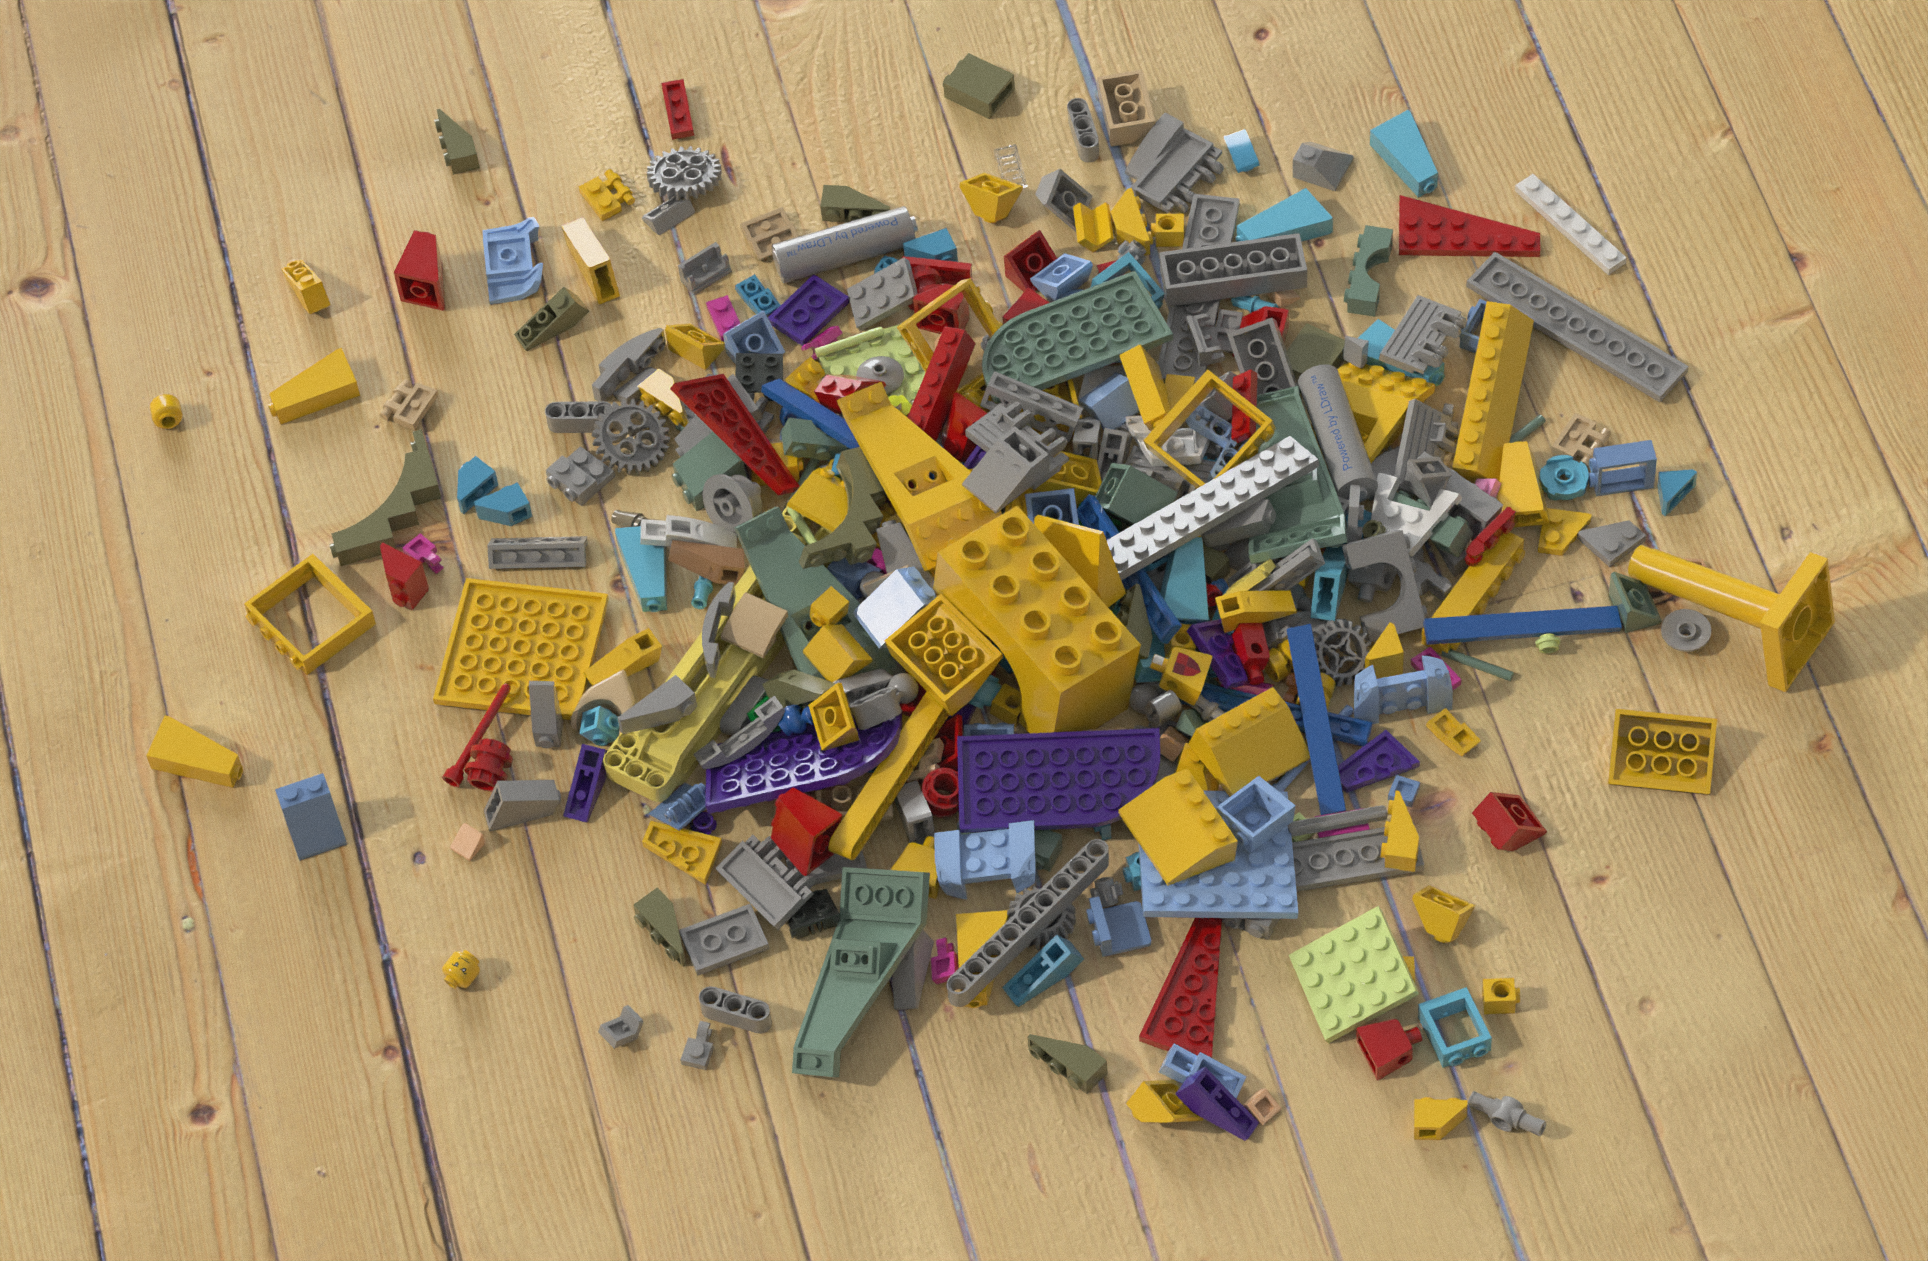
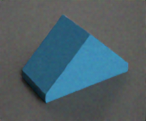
[1657,469,1697,517]

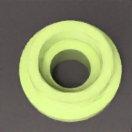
[1535,633,1561,654]

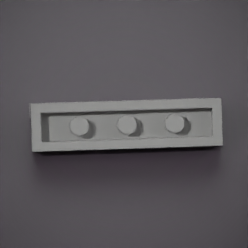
[980,371,1083,442]
[487,536,588,569]
[1249,538,1325,591]

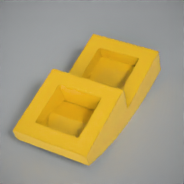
[1426,708,1481,757]

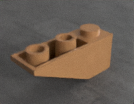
[668,540,745,586]

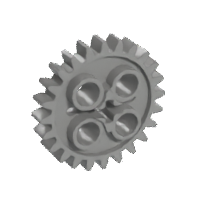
[647,146,722,201]
[592,399,670,475]

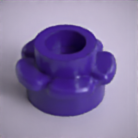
[692,812,717,835]

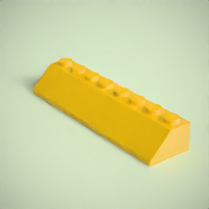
[1452,301,1534,484]

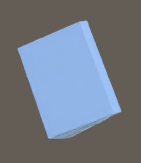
[1030,253,1093,303]
[723,311,785,364]
[1079,372,1140,430]

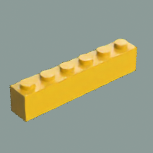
[1421,532,1525,654]

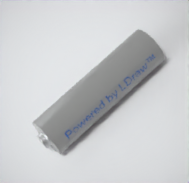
[772,206,918,283]
[1298,365,1378,502]

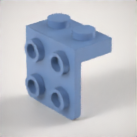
[1086,896,1151,957]

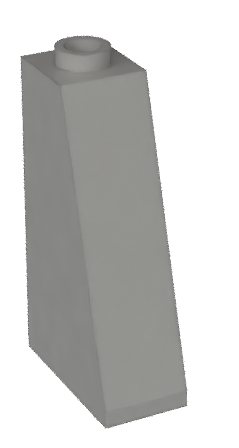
[675,374,763,457]
[876,520,934,589]

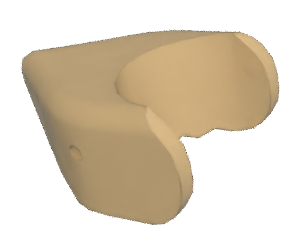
[571,670,636,734]

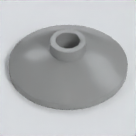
[856,356,904,395]
[1661,609,1711,652]

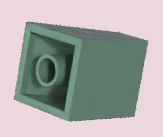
[672,431,746,511]
[1095,463,1178,526]

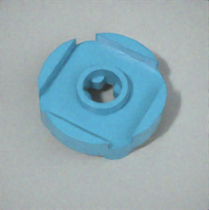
[1540,455,1589,501]

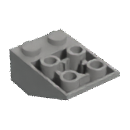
[962,427,1050,513]

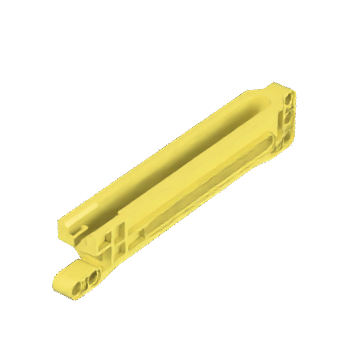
[603,506,832,802]

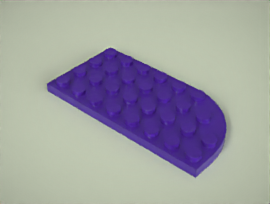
[705,703,902,814]
[957,728,1160,833]

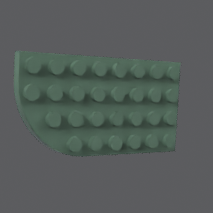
[982,271,1174,404]

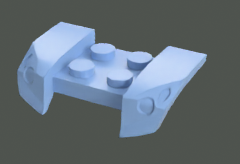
[482,217,543,304]
[1354,655,1453,724]
[934,820,1035,900]

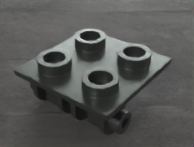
[735,353,783,401]
[787,888,840,939]

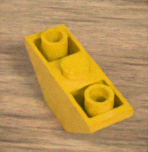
[1111,188,1153,256]

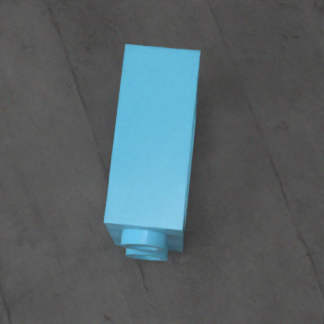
[1091,252,1165,309]
[1418,987,1492,1068]

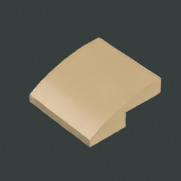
[740,207,799,261]
[721,592,788,658]

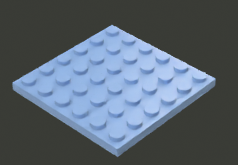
[1138,791,1298,919]

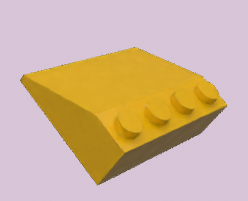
[786,467,897,551]
[1034,515,1126,607]
[884,594,1003,716]
[1188,687,1310,797]
[1608,709,1717,795]
[1118,768,1238,886]

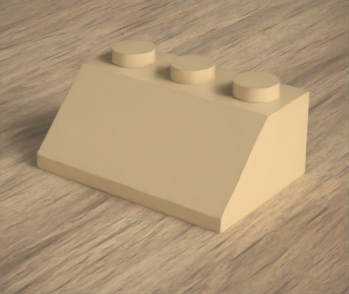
[1097,70,1155,147]

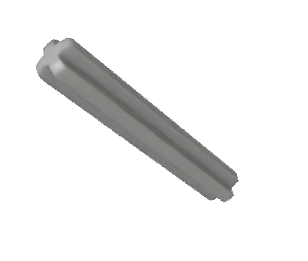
[1288,805,1388,837]

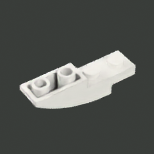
[640,515,737,548]

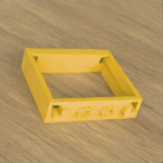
[897,278,1003,396]
[1143,369,1276,488]
[244,554,376,675]

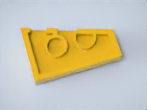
[642,821,722,885]

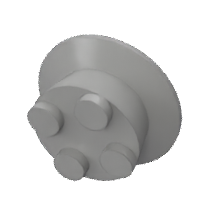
[703,474,762,538]

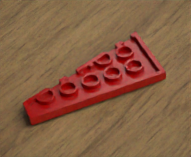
[1399,195,1540,257]
[670,373,800,496]
[1139,918,1222,1058]

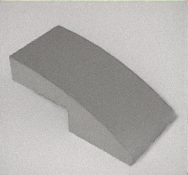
[1214,309,1243,353]

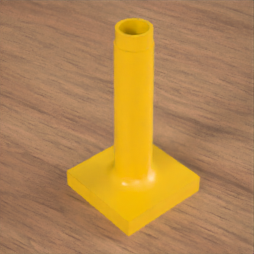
[1628,545,1835,692]

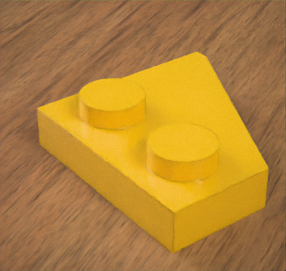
[1538,508,1592,556]

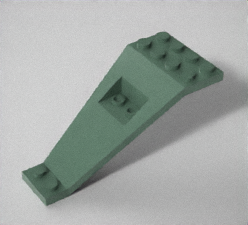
[1249,386,1348,564]
[734,507,906,680]
[792,867,930,1077]

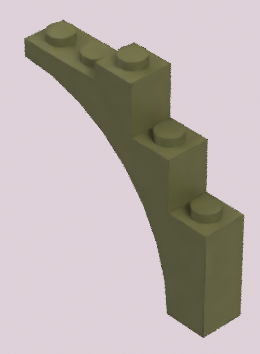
[799,447,887,569]

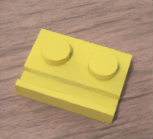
[1223,559,1276,595]

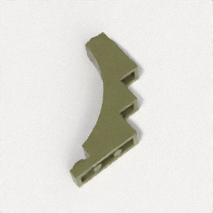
[329,429,441,566]

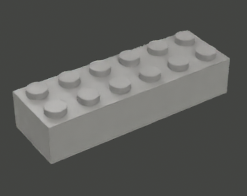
[1159,233,1307,307]

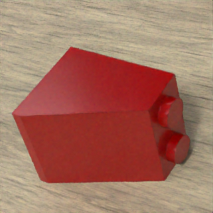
[394,230,445,311]
[771,787,843,876]

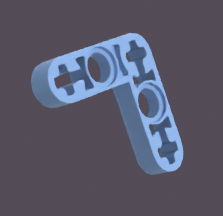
[1186,406,1250,482]

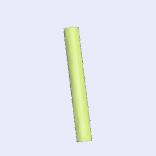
[815,326,884,358]
[787,507,817,545]

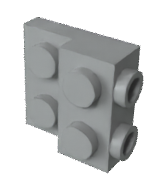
[546,446,615,506]

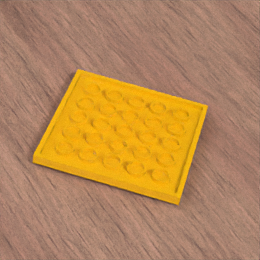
[433,578,609,720]

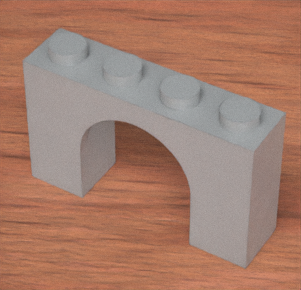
[1341,530,1428,641]

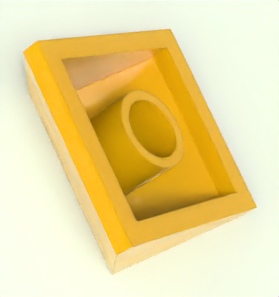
[665,323,725,370]
[1365,622,1404,679]
[803,624,873,682]
[809,683,860,750]

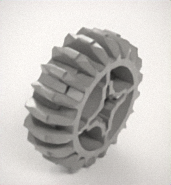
[1313,619,1372,686]
[1007,883,1076,951]

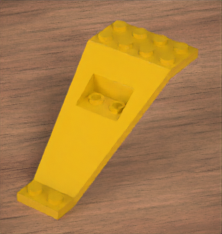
[1311,362,1435,464]
[837,382,1002,571]

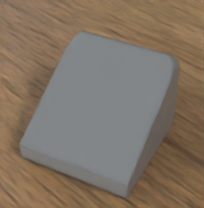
[1344,336,1369,368]

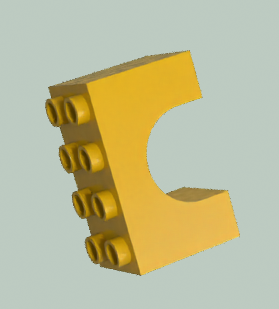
[933,506,1141,733]

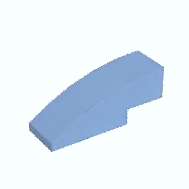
[1159,1044,1247,1098]

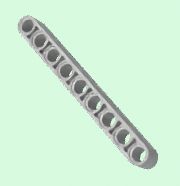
[947,839,1109,1007]

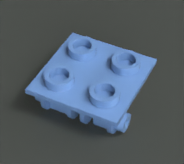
[649,783,706,831]

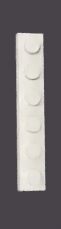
[1515,174,1627,275]

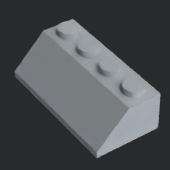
[1227,318,1306,411]

